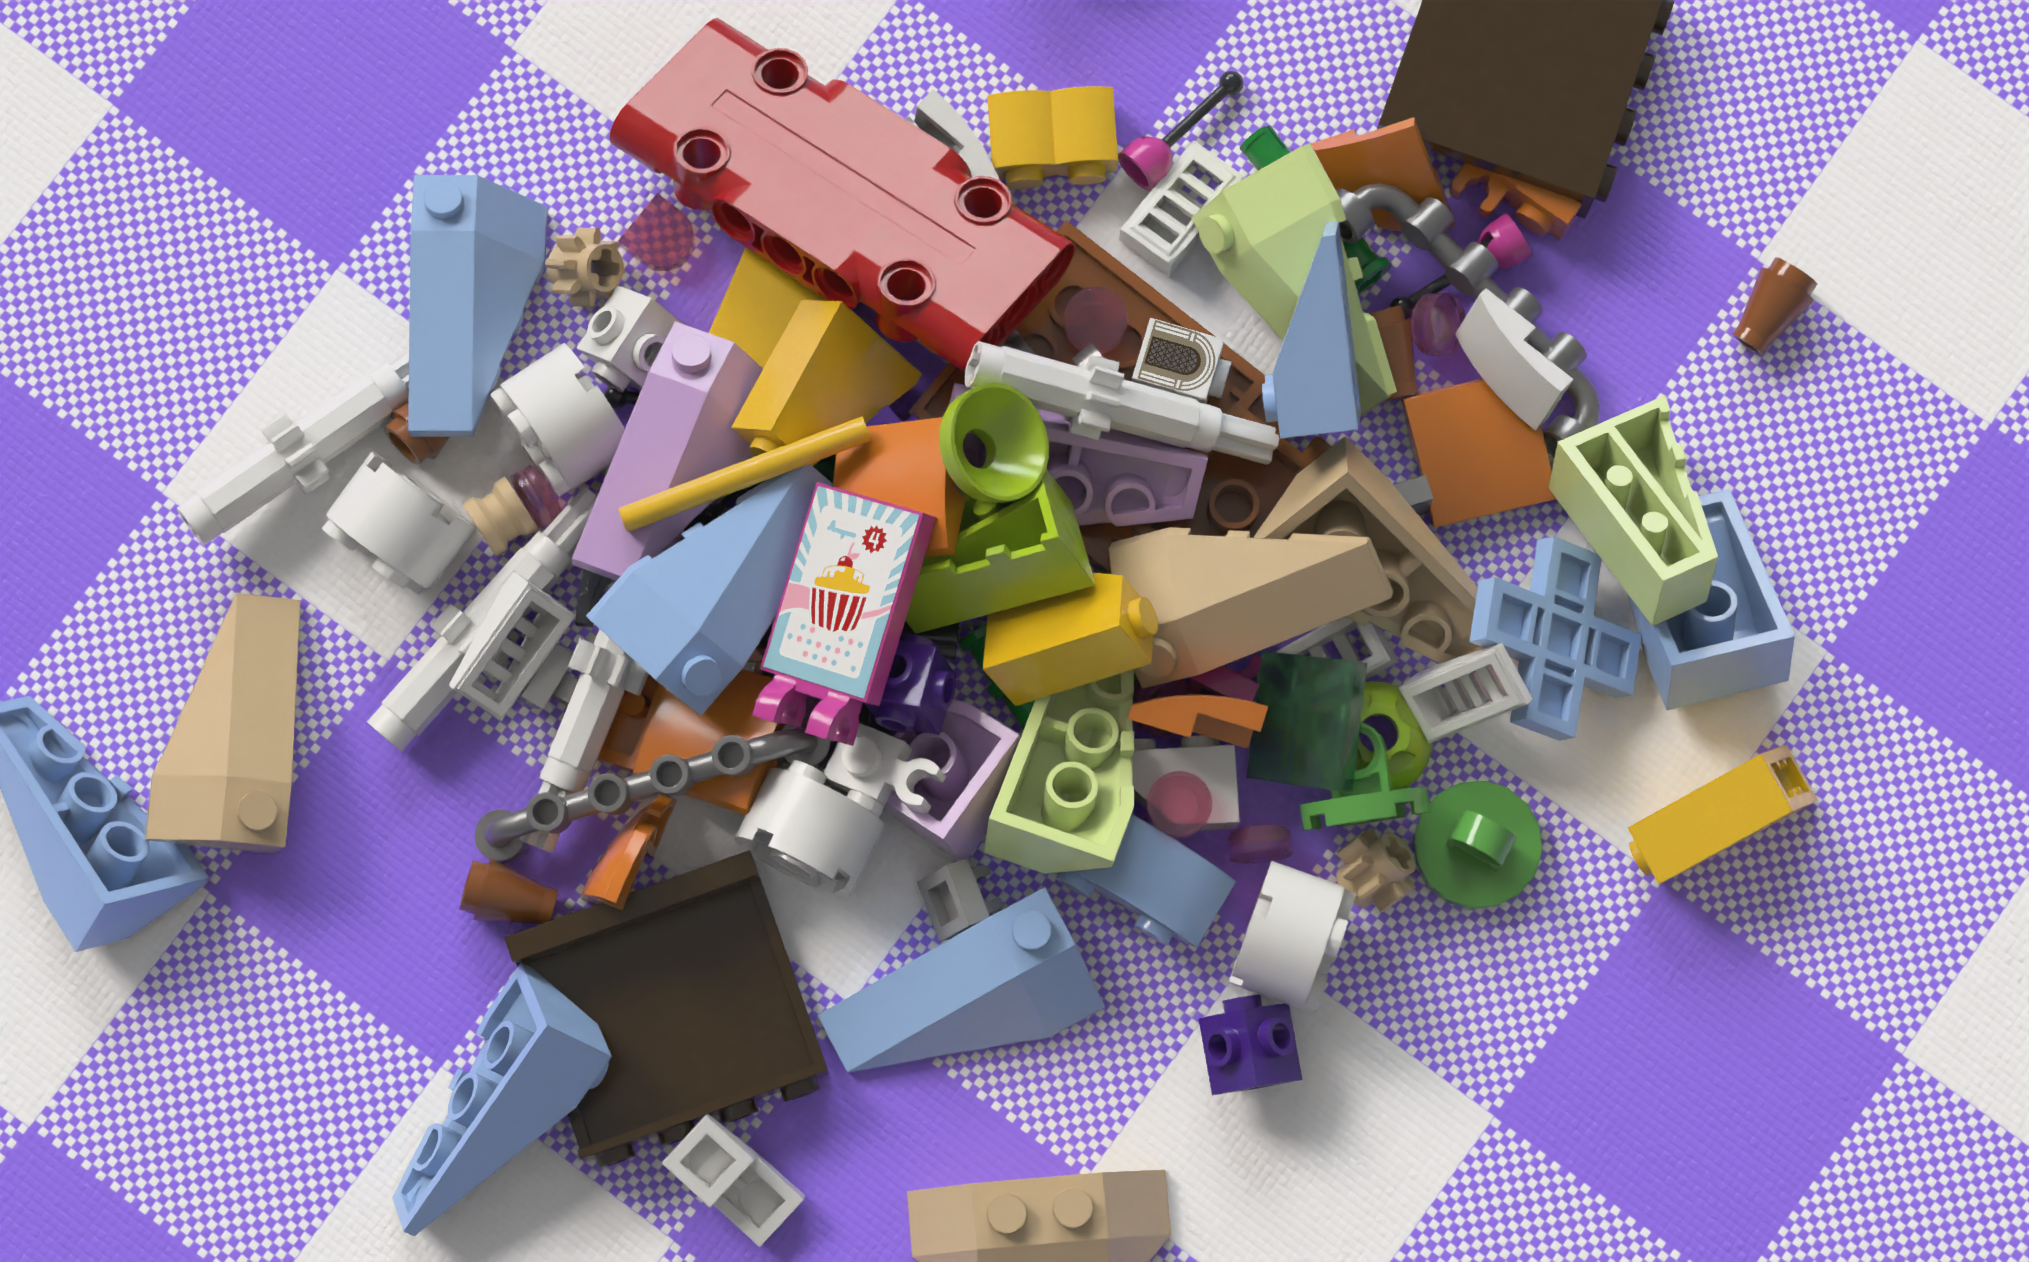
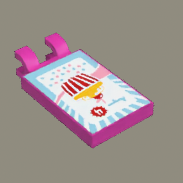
[752,482,936,746]

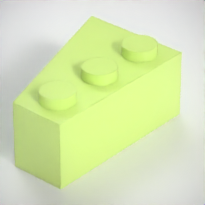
[1548,395,1718,626]

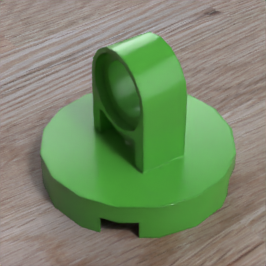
[1299,722,1431,831]
[1412,781,1542,910]

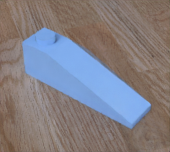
[408,175,548,437]
[586,464,833,716]
[0,696,209,952]
[817,887,1105,1073]
[392,962,612,1236]

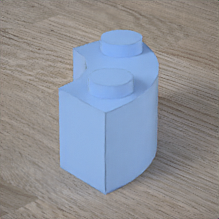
[1056,815,1236,947]

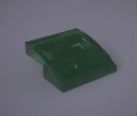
[1246,651,1368,792]

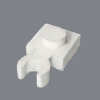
[823,723,946,813]

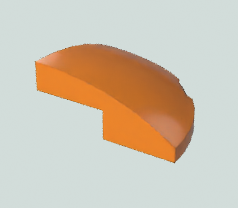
[1295,117,1455,232]
[1128,695,1268,749]
[580,794,677,910]

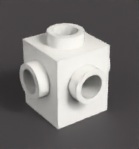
[577,286,683,393]

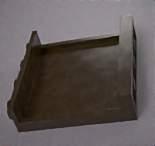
[1377,0,1675,219]
[504,850,830,1169]

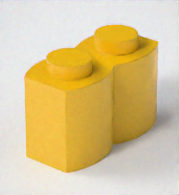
[987,86,1118,189]

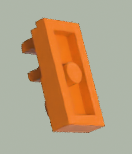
[1449,163,1582,240]

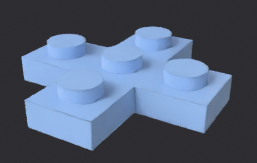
[1469,536,1642,741]

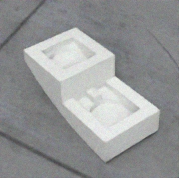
[914,89,999,180]
[1455,288,1573,431]
[662,1114,805,1247]

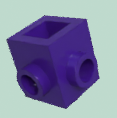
[864,634,957,735]
[1198,994,1303,1096]

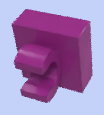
[1185,654,1262,702]

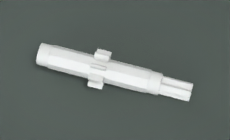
[965,341,1279,465]
[177,354,409,546]
[367,486,597,752]
[519,629,649,853]

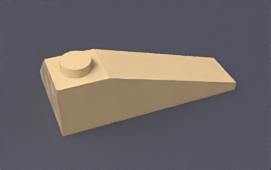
[1254,436,1484,674]
[1109,527,1393,689]
[145,593,301,854]

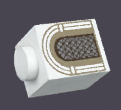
[1132,318,1232,404]

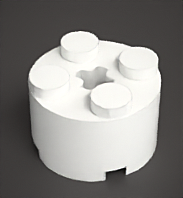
[490,343,625,497]
[322,452,476,595]
[734,760,885,897]
[1228,861,1356,1012]

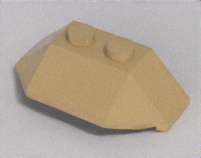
[907,1169,1171,1262]

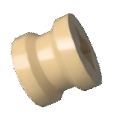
[462,476,539,557]

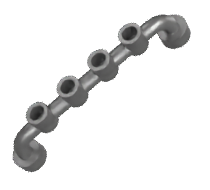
[1336,183,1601,458]
[474,716,835,862]

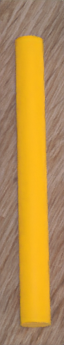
[618,416,871,533]

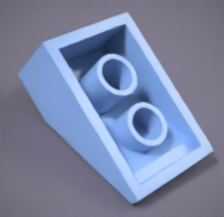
[1262,221,1361,439]
[1627,489,1795,710]

